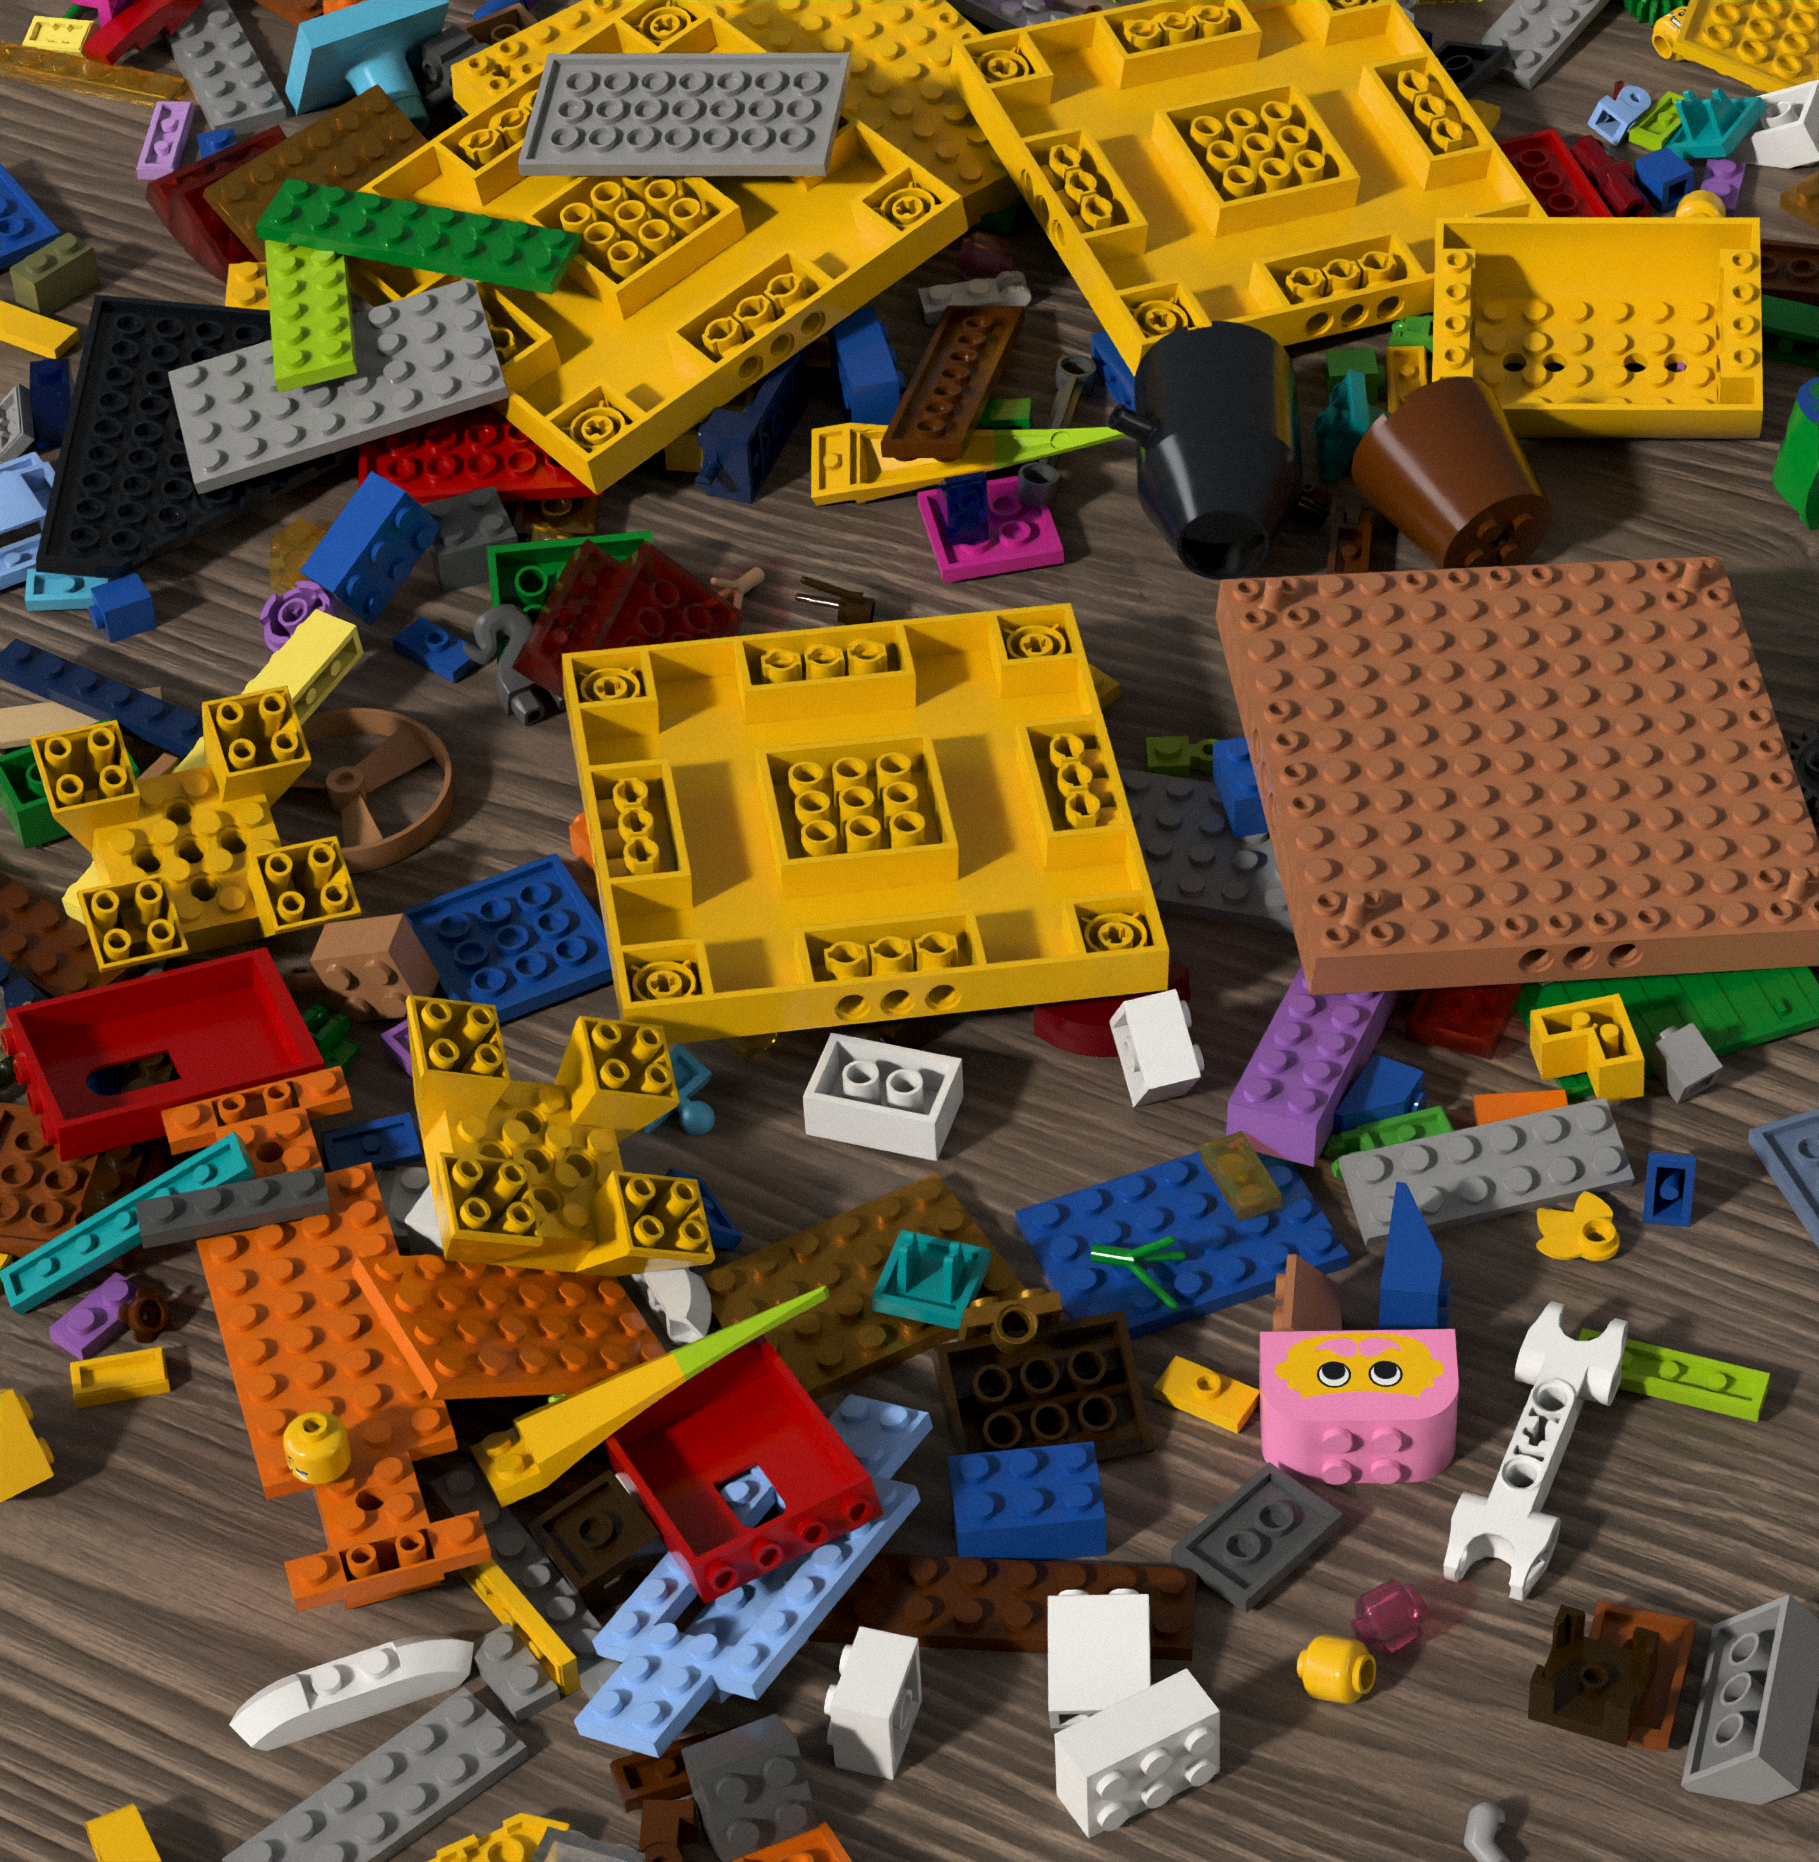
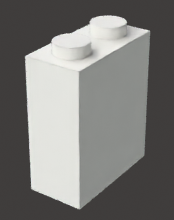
[1048,1589,1151,1729]

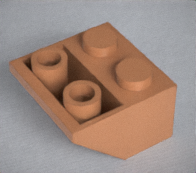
[1272,1254,1344,1332]

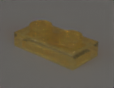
[1200,1131,1281,1221]

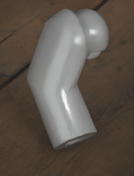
[1464,1802,1511,1862]

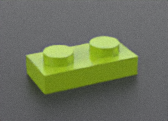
[1628,91,1686,151]

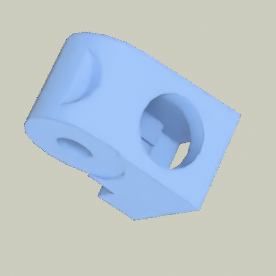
[1587,85,1651,147]

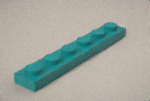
[0,1132,256,1315]

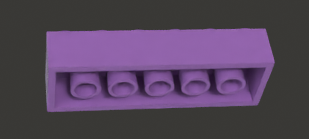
[1226,964,1399,1167]

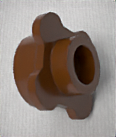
[118,1287,171,1344]

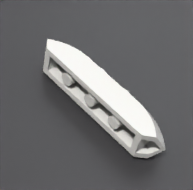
[630,1267,712,1347]
[229,1635,474,1751]

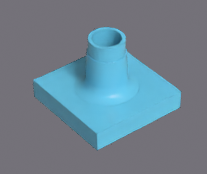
[285,0,450,133]

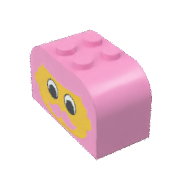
[1259,1329,1459,1485]

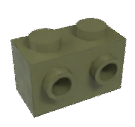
[9,232,100,317]

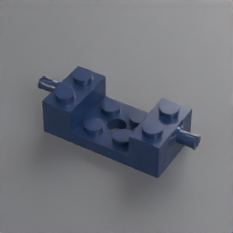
[695,348,808,504]

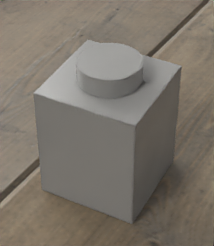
[1647,1022,1723,1105]

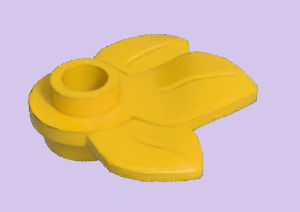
[1536,1191,1620,1261]

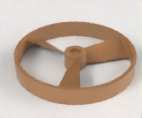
[279,708,455,874]

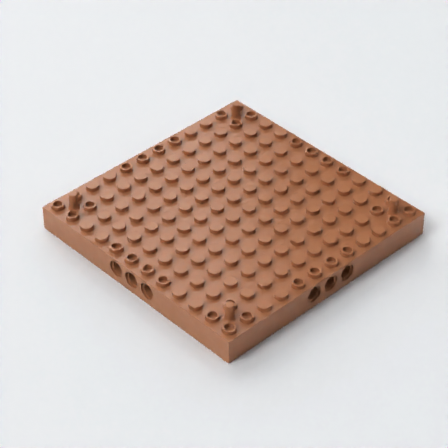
[1215,556,1819,996]

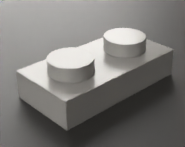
[472,1623,561,1724]

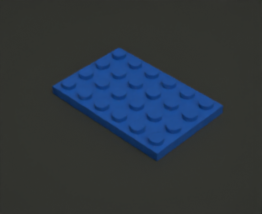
[1015,1143,1349,1340]

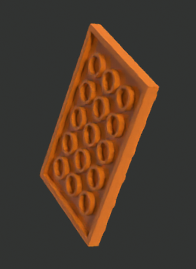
[351,1254,667,1400]

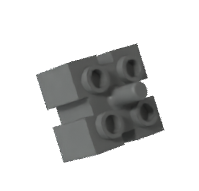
[421,25,490,123]

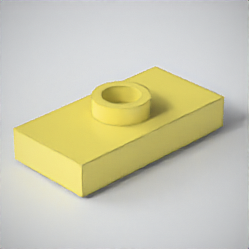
[21,16,99,59]

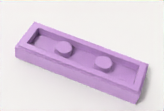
[136,101,195,180]

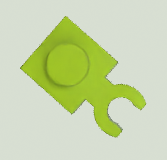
[1146,736,1219,778]

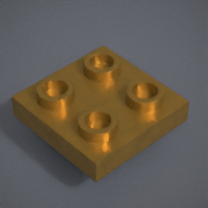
[958,1288,1063,1355]

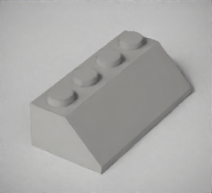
[1681,1594,1819,1805]

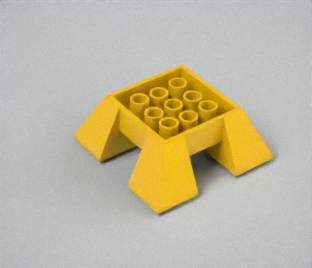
[30,685,361,973]
[406,995,715,1277]

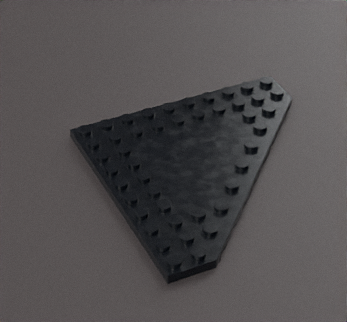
[36,295,360,579]

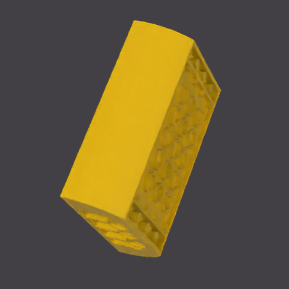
[1432,217,1763,439]

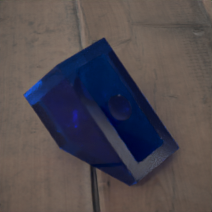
[30,358,75,449]

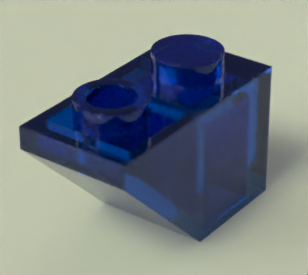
[937,471,989,546]

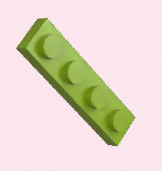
[1578,1328,1771,1422]

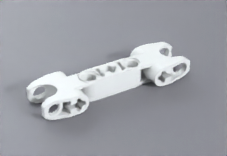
[1444,1301,1628,1601]

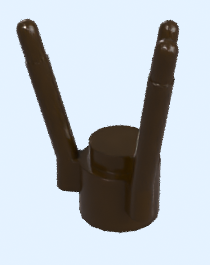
[795,576,875,625]

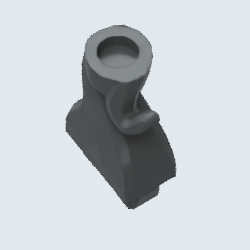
[462,604,567,726]

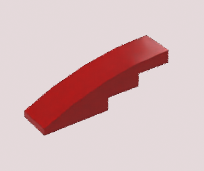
[82,0,204,67]

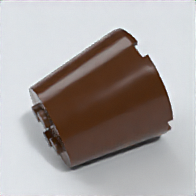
[1352,377,1553,569]

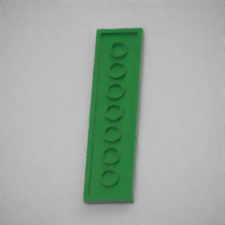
[255,178,581,295]

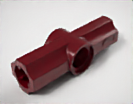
[1570,135,1651,217]

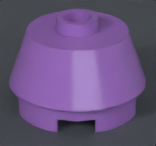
[260,581,341,653]

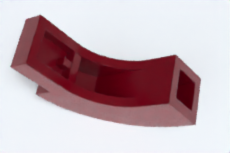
[1033,961,1191,1057]

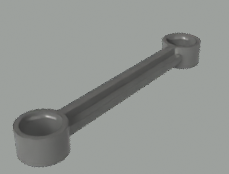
[1016,354,1096,506]

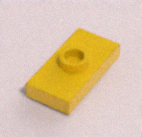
[1153,1355,1260,1434]

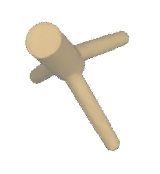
[685,567,765,637]

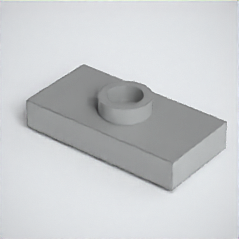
[0,384,34,462]

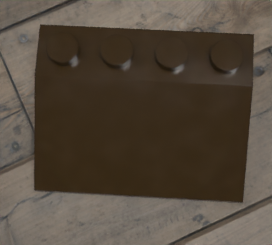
[932,1310,1155,1463]

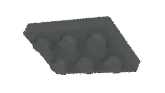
[1171,1462,1344,1613]

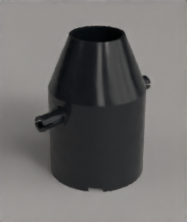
[1108,321,1329,580]

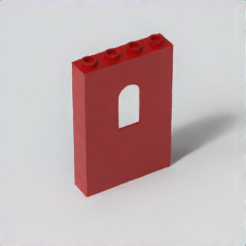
[0,947,325,1162]
[599,1334,883,1604]

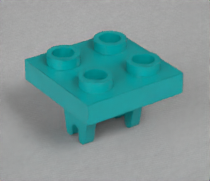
[1663,88,1767,160]
[1313,369,1392,484]
[871,1229,991,1330]

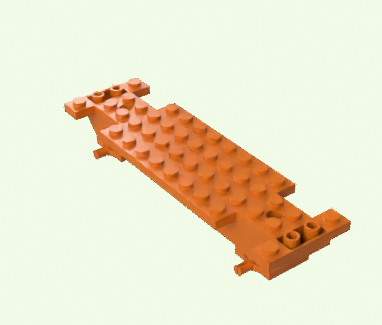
[161,1065,492,1612]

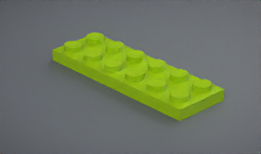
[265,240,357,392]

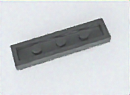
[136,1166,332,1249]

